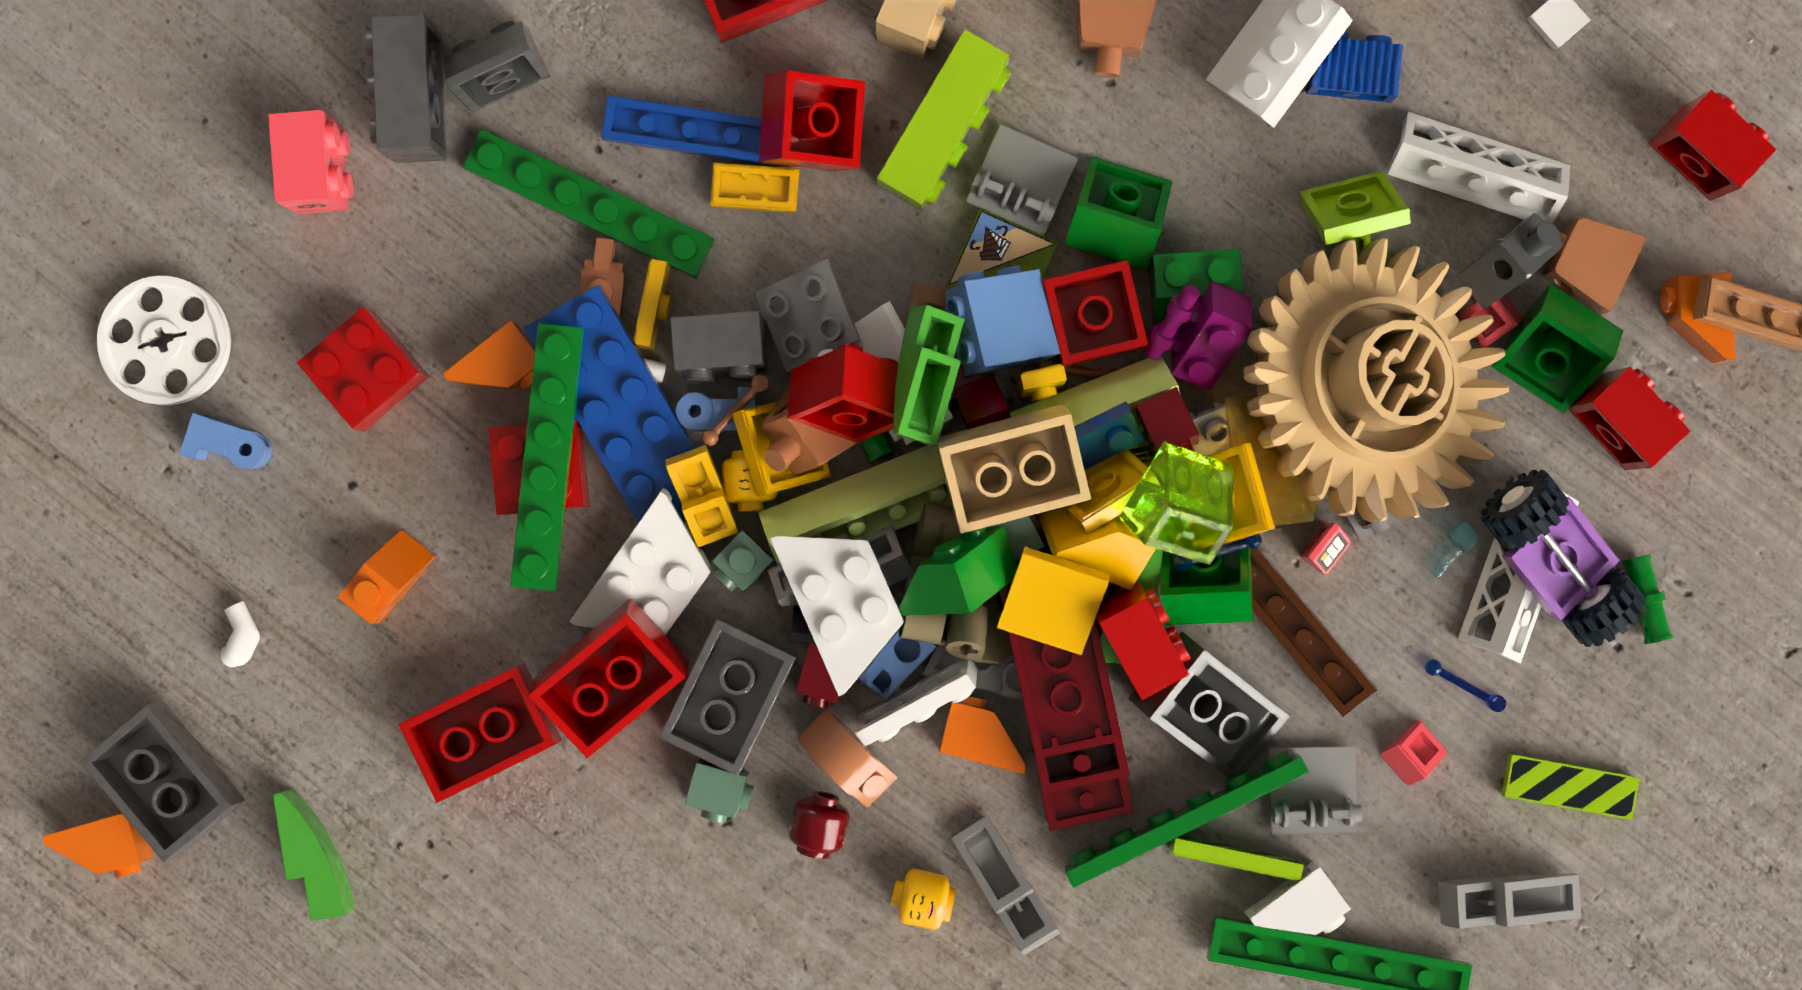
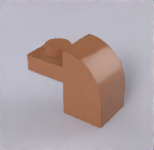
[797,708,898,808]

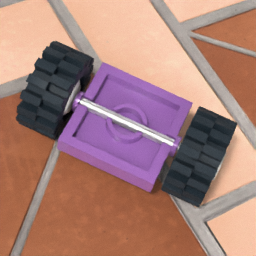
[1480,470,1646,647]

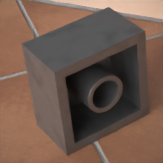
[670,311,768,384]

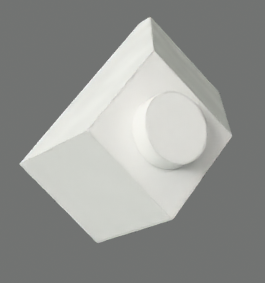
[1244,861,1351,935]

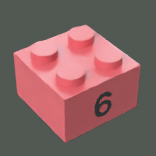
[268,110,354,214]

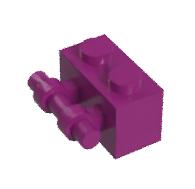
[1144,281,1252,390]

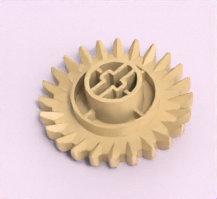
[1244,238,1509,522]

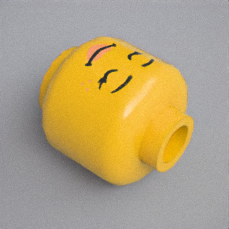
[721,450,778,512]
[890,868,956,930]

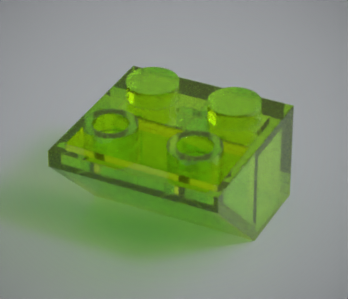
[1119,442,1233,565]

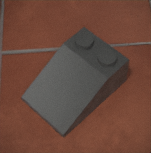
[444,21,550,113]
[1128,632,1289,778]

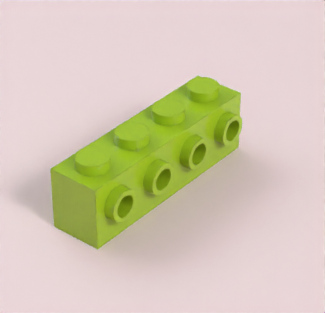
[877,29,1012,211]

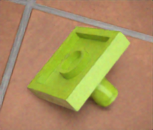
[1299,171,1411,259]

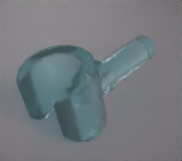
[1431,522,1478,579]

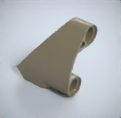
[899,502,1012,665]

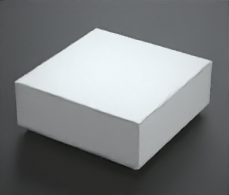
[1527,0,1591,51]

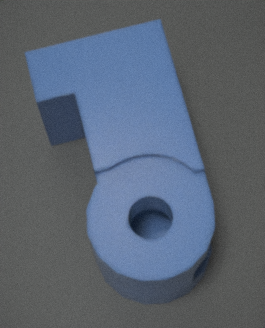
[676,387,759,432]
[179,413,272,469]
[858,630,937,701]

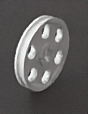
[97,276,231,406]

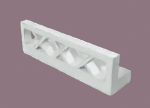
[1388,112,1571,224]
[1457,479,1579,663]

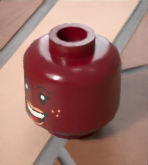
[789,791,850,859]

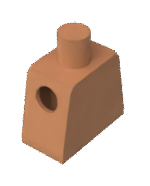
[1076,0,1156,78]
[1543,217,1647,315]
[762,385,856,474]

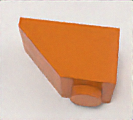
[1660,273,1736,363]
[443,320,535,391]
[337,529,436,624]
[939,695,1026,774]
[42,813,154,878]

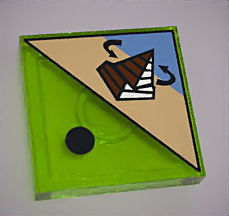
[945,208,1058,289]

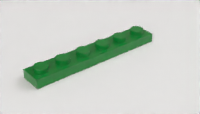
[463,129,715,279]
[510,323,584,591]
[1065,751,1309,888]
[1206,915,1472,990]

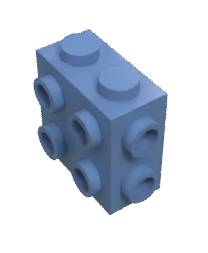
[945,265,1060,376]

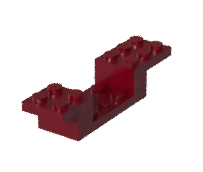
[997,513,1134,831]

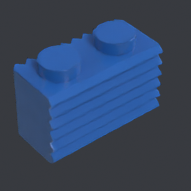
[1305,32,1403,103]

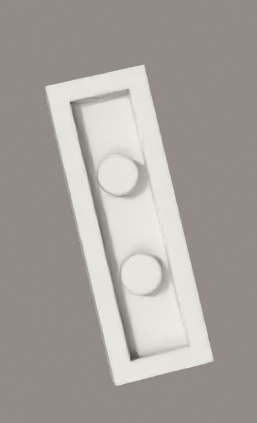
[855,659,978,747]

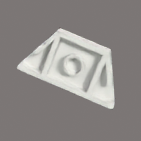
[569,488,713,635]
[770,536,904,696]

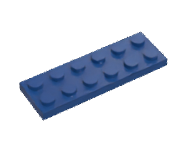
[523,284,731,524]

